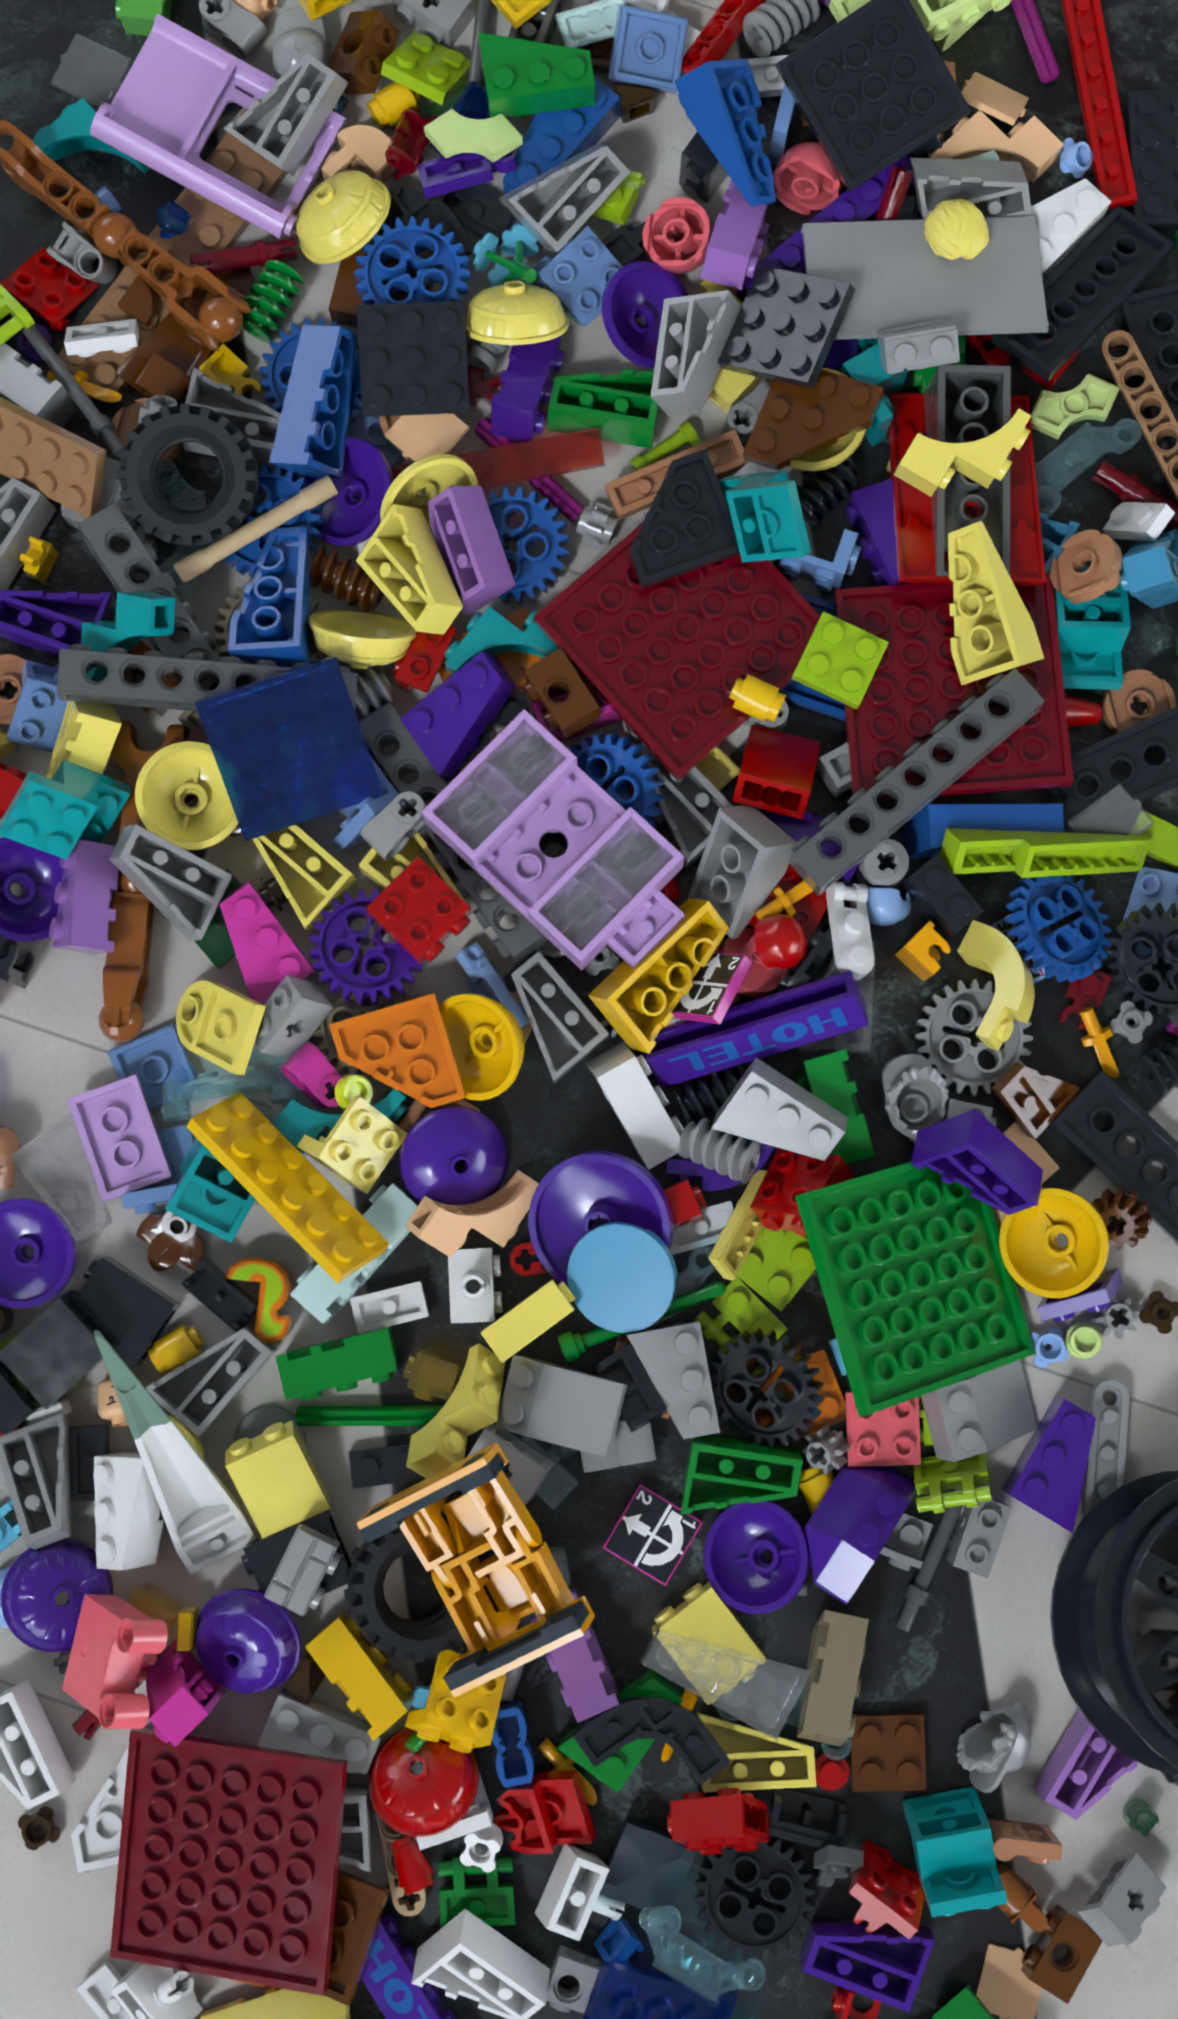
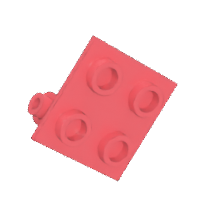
[845,1392,921,1467]

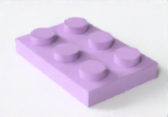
[67,1074,174,1202]

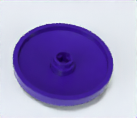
[528,1151,674,1288]

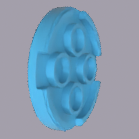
[567,1221,677,1333]

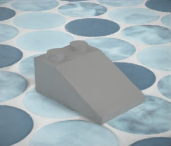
[687,805,797,939]
[495,1355,627,1458]
[921,1360,1038,1462]

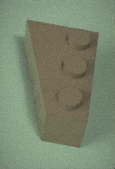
[797,1610,869,1746]

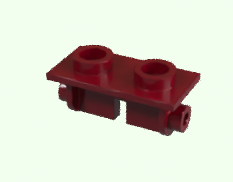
[385,107,437,181]

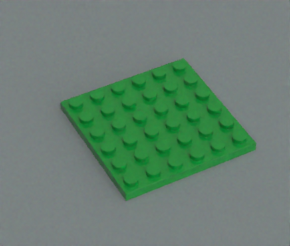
[795,1161,1036,1416]

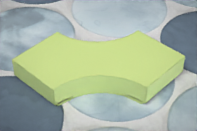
[424,109,523,162]
[1030,373,1119,439]

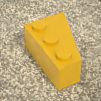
[305,1611,413,1741]

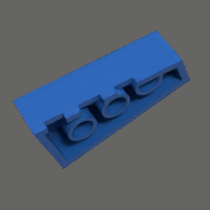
[503,77,620,195]
[269,325,357,479]
[902,804,1065,859]

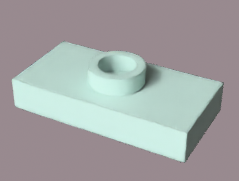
[555,0,626,48]

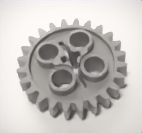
[914,979,1033,1096]

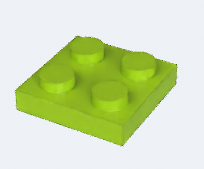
[381,32,470,105]
[791,611,889,710]
[737,1226,816,1312]

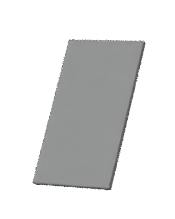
[801,216,1049,340]

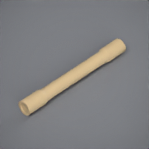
[173,475,338,584]

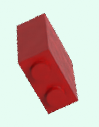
[732,724,821,819]

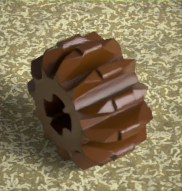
[1092,1186,1152,1250]

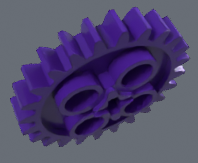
[309,889,423,1005]

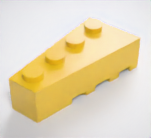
[588,898,729,1054]

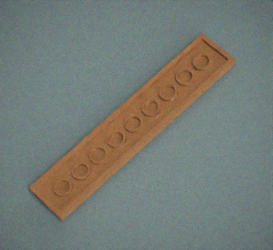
[58,108,288,404]

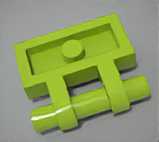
[693,1276,788,1348]
[914,1452,993,1514]

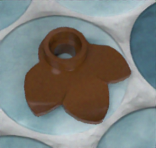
[136,1211,205,1272]

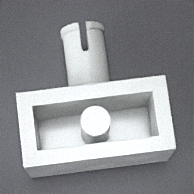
[448,1247,503,1323]
[535,1844,625,1941]
[110,1962,203,2019]

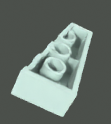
[290,1183,419,1324]

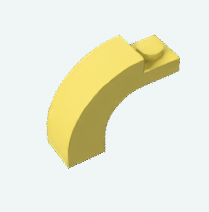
[957,920,1035,1051]

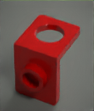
[831,1986,881,2019]

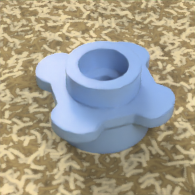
[1060,138,1092,179]
[1030,1327,1069,1368]

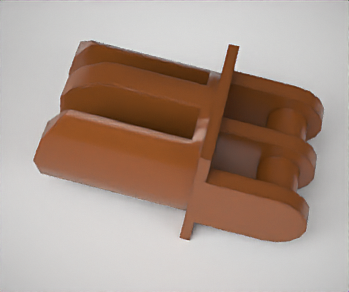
[996,1865,1048,1932]

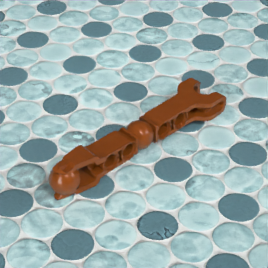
[0,120,252,351]
[98,720,189,1043]

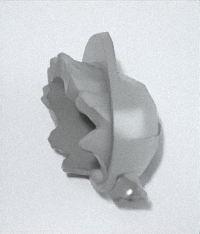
[272,7,333,80]
[882,1053,949,1143]
[956,1701,1031,1793]

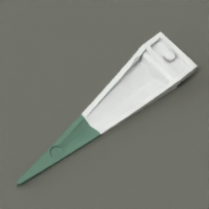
[94,1330,257,1575]

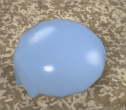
[866,887,912,926]

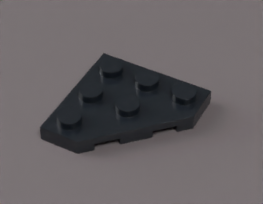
[629,449,740,589]

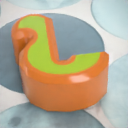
[225,1257,294,1343]

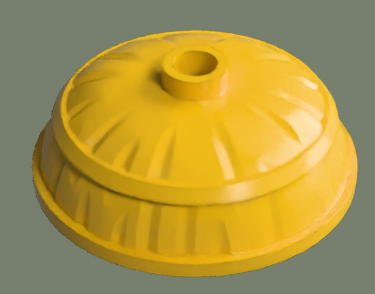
[439,993,524,1101]
[999,1188,1109,1298]

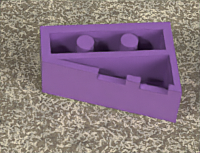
[700,175,775,290]
[428,486,516,616]
[49,839,118,955]
[530,1587,619,1723]
[1033,1710,1138,1820]

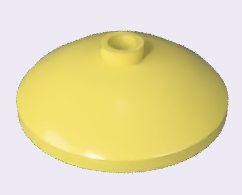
[380,454,478,530]

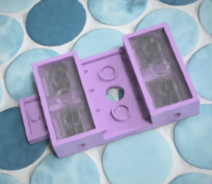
[421,709,685,970]

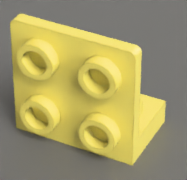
[297,1096,407,1194]

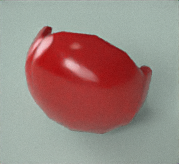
[754,914,808,970]

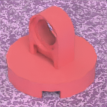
[718,928,788,998]

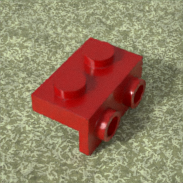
[393,625,456,693]

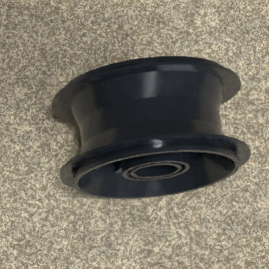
[1050,1471,1178,1775]

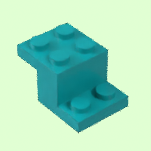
[841,338,908,447]
[718,470,811,562]
[1053,566,1131,690]
[0,759,131,860]
[165,1104,256,1243]
[902,1786,1007,1917]

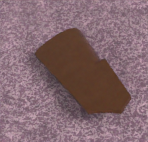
[116,267,255,406]

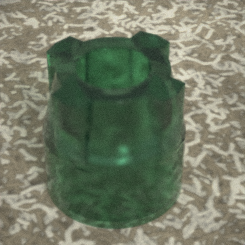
[1123,1798,1159,1836]

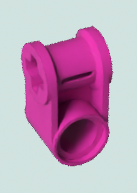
[280,1041,342,1109]

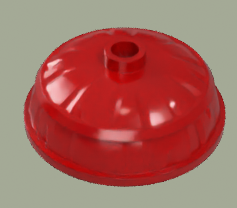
[368,1727,479,1837]

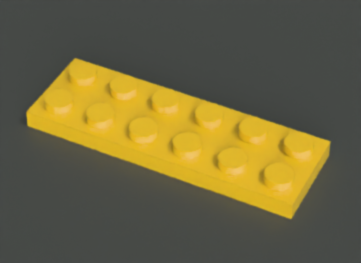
[186,1092,389,1284]

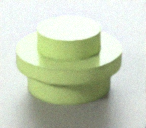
[1064,1322,1102,1359]

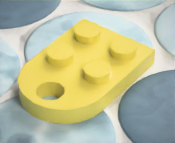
[176,980,266,1075]

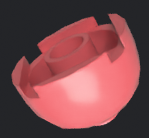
[773,141,843,215]
[642,197,714,274]

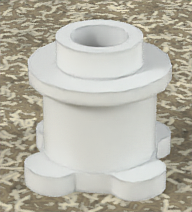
[460,1823,503,1872]

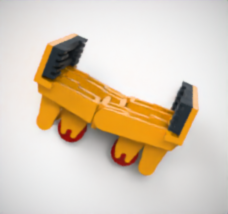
[356,1442,595,1698]

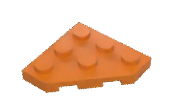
[329,992,466,1108]

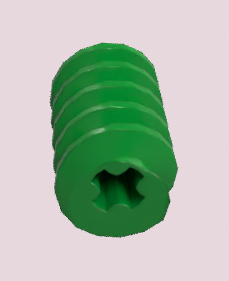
[242,260,306,343]

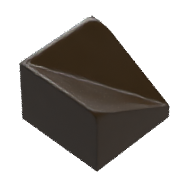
[614,85,656,123]
[285,1653,326,1704]

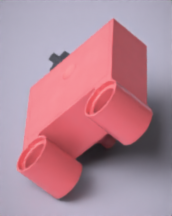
[53,1594,168,1730]

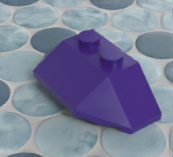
[804,1466,916,1605]

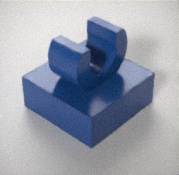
[593,1917,644,1972]

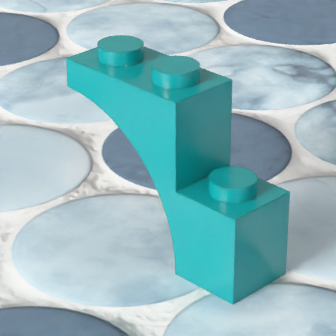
[32,98,150,173]
[81,591,176,682]
[444,605,558,675]
[272,1089,409,1155]

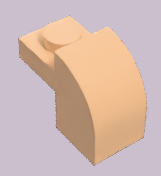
[321,125,397,184]

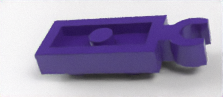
[417,151,517,199]

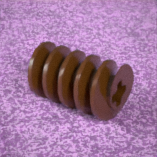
[310,546,384,613]

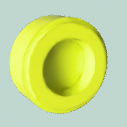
[334,1074,373,1110]

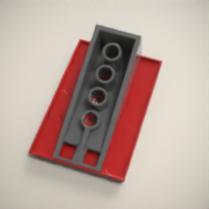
[887,364,1046,586]

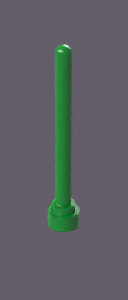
[557,1281,726,1363]

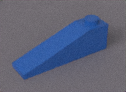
[675,58,776,207]
[228,526,311,668]

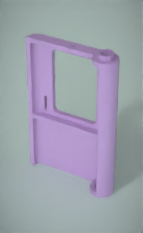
[90,13,346,240]

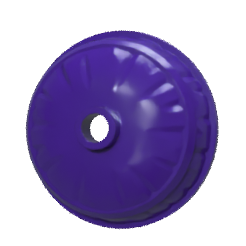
[0,837,64,942]
[704,1501,809,1614]
[1,1539,114,1652]
[196,1588,302,1694]

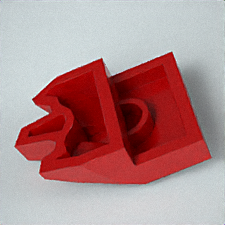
[494,1770,597,1854]

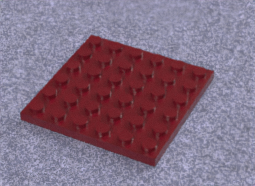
[533,522,821,781]
[834,573,1074,800]
[110,1728,348,1996]

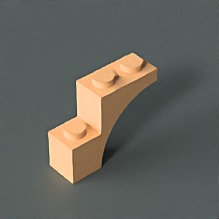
[927,110,1064,183]
[405,1170,539,1258]

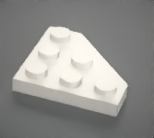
[71,1747,129,1873]

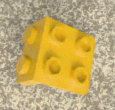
[405,1649,506,1753]

